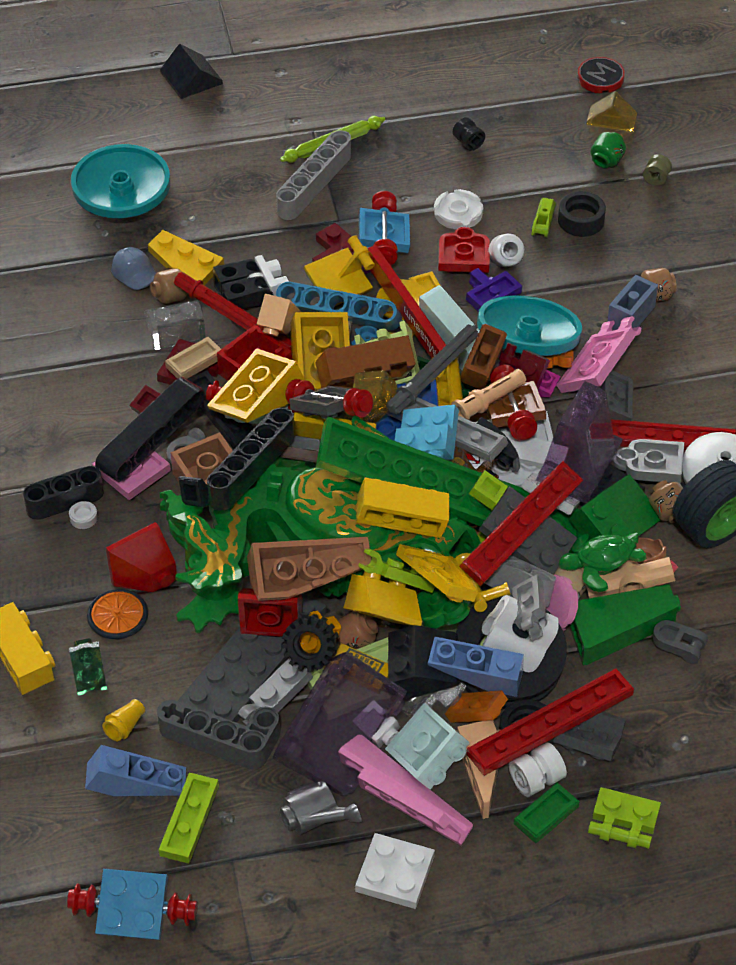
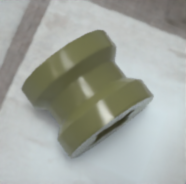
[643,154,672,186]

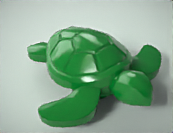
[559,533,647,592]

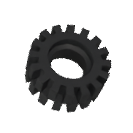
[281,614,339,672]

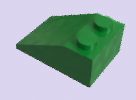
[569,474,660,539]

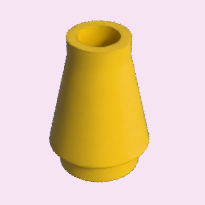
[102,699,145,741]

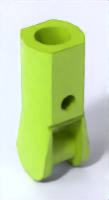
[531,198,556,238]

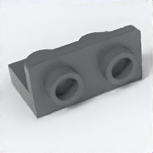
[589,371,633,421]

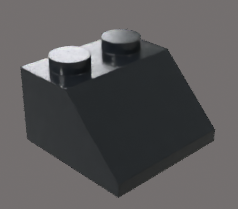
[388,625,459,700]

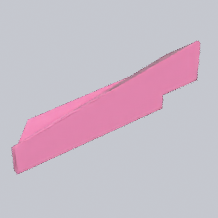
[338,735,473,846]

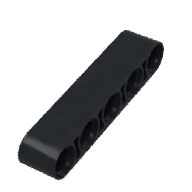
[95,378,205,482]
[207,408,295,511]

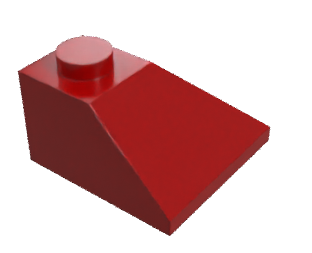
[106,522,177,592]

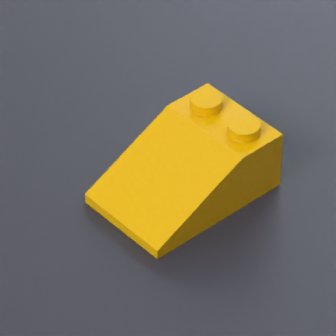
[207,349,305,423]

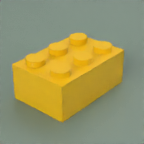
[290,312,350,390]

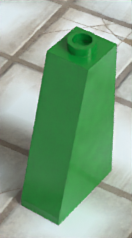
[569,584,681,666]

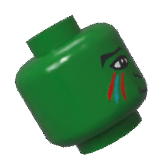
[590,132,626,168]

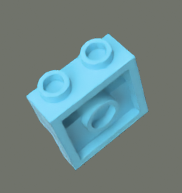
[395,405,459,460]

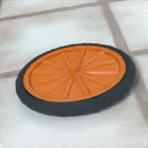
[87,589,148,639]

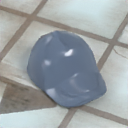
[111,247,156,290]

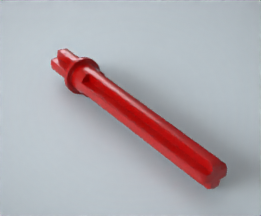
[174,272,292,351]

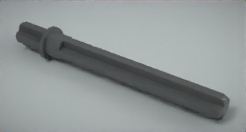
[386,324,478,415]

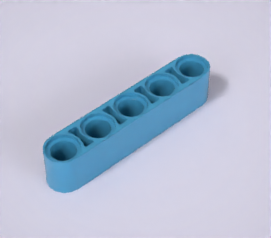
[276,282,402,330]

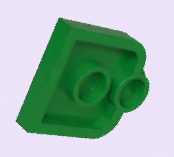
[417,587,472,629]

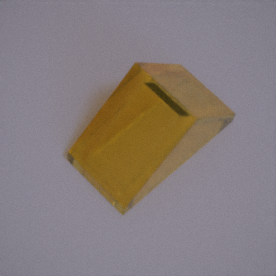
[586,91,637,132]

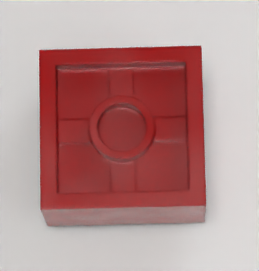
[217,325,292,381]

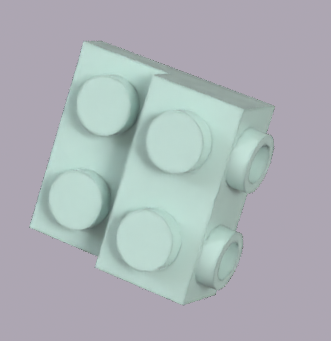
[385,703,470,789]

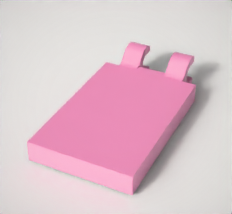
[556,316,641,393]

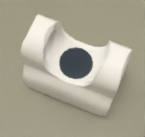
[482,595,559,672]

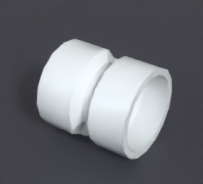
[509,742,567,797]

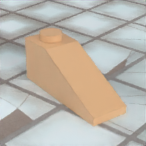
[257,294,301,337]
[457,720,501,819]

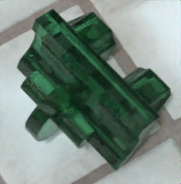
[69,638,107,695]

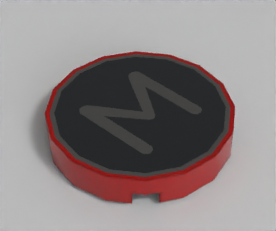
[578,57,624,93]

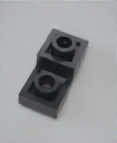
[476,417,520,472]

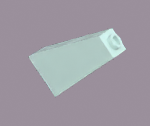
[419,285,500,381]

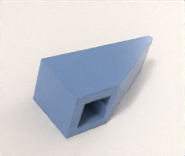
[428,637,524,697]
[85,745,186,796]

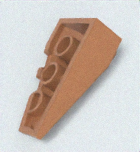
[247,537,371,601]

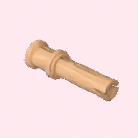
[451,369,526,420]

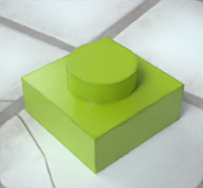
[469,470,508,510]

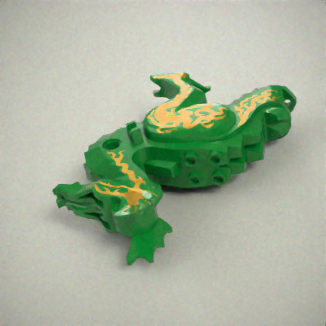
[160,416,481,633]

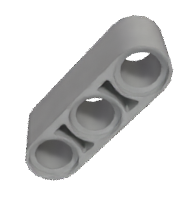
[484,555,556,607]

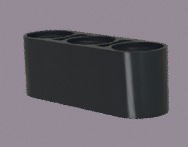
[23,466,104,520]

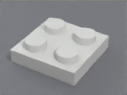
[355,833,435,909]

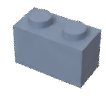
[607,275,658,330]

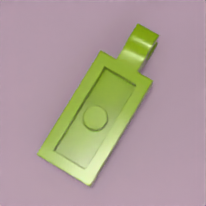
[358,548,435,593]

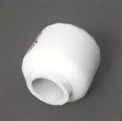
[488,233,524,267]

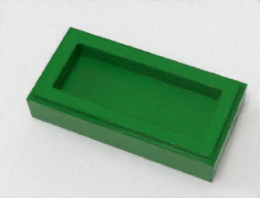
[514,782,580,844]

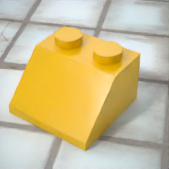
[343,571,422,626]

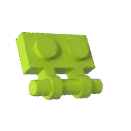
[588,787,661,849]

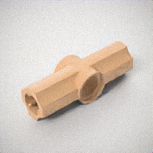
[587,557,675,598]

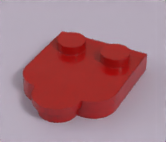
[438,227,490,273]

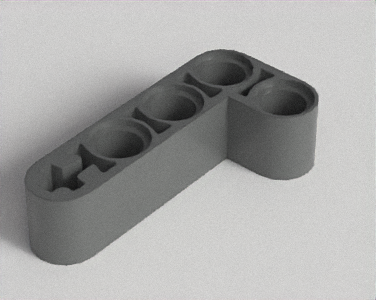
[157,700,280,769]

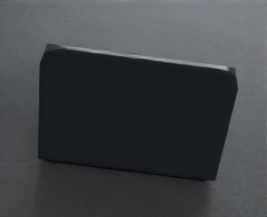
[178,476,209,507]

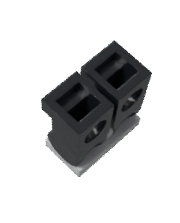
[213,255,289,309]

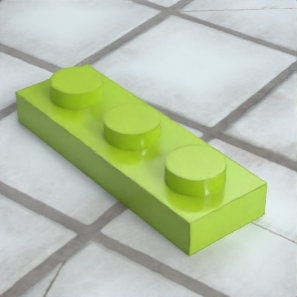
[159,772,219,864]

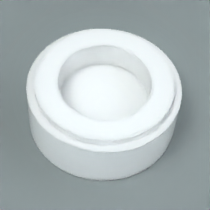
[69,501,98,529]

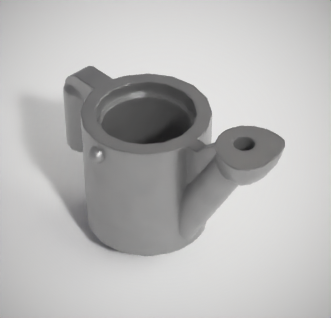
[279,780,362,835]

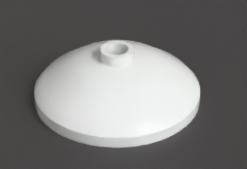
[682,432,736,484]

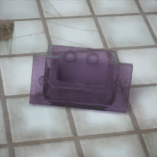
[536,381,623,504]

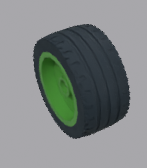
[673,460,736,548]

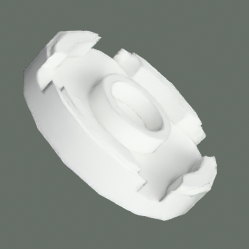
[434,189,483,229]

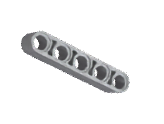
[276,130,351,220]

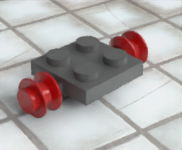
[285,379,373,419]

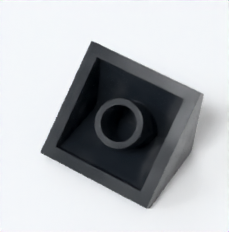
[160,43,223,99]

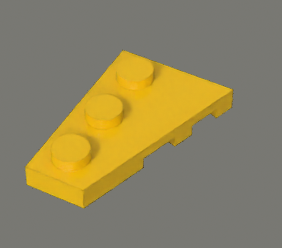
[148,230,224,285]
[396,544,478,602]

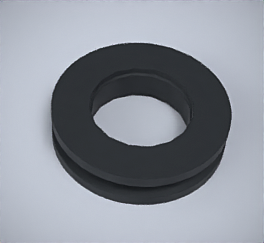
[456,596,567,708]

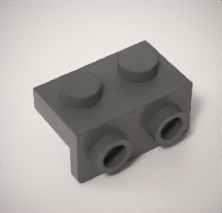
[553,712,626,761]

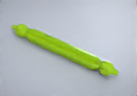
[280,116,385,163]

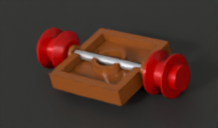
[481,365,546,440]

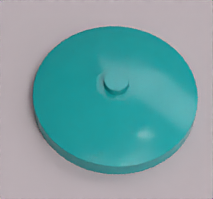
[71,144,170,218]
[477,296,582,356]

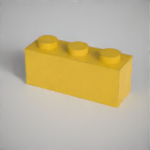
[356,477,449,538]
[0,602,55,695]

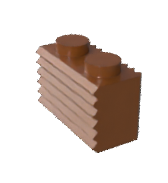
[460,324,507,390]

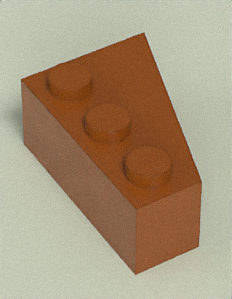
[315,335,416,389]

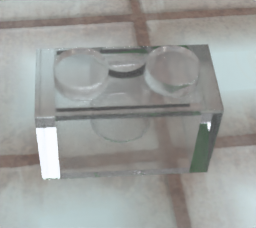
[144,300,206,350]

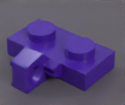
[466,268,522,312]

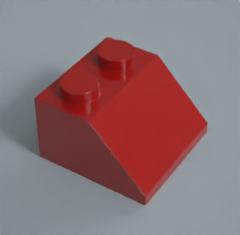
[238,588,303,637]

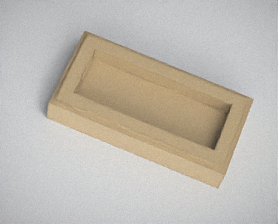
[165,337,221,379]

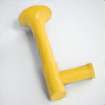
[454,553,511,612]

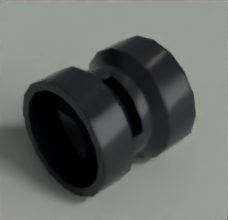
[452,117,486,151]

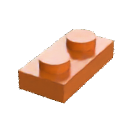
[445,690,508,723]

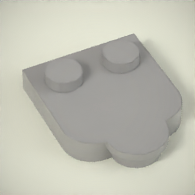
[613,439,685,483]

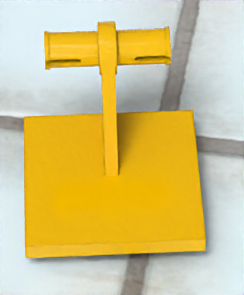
[303,235,375,306]

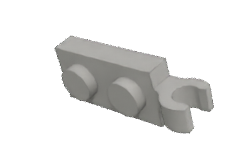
[512,575,546,642]
[238,657,313,725]

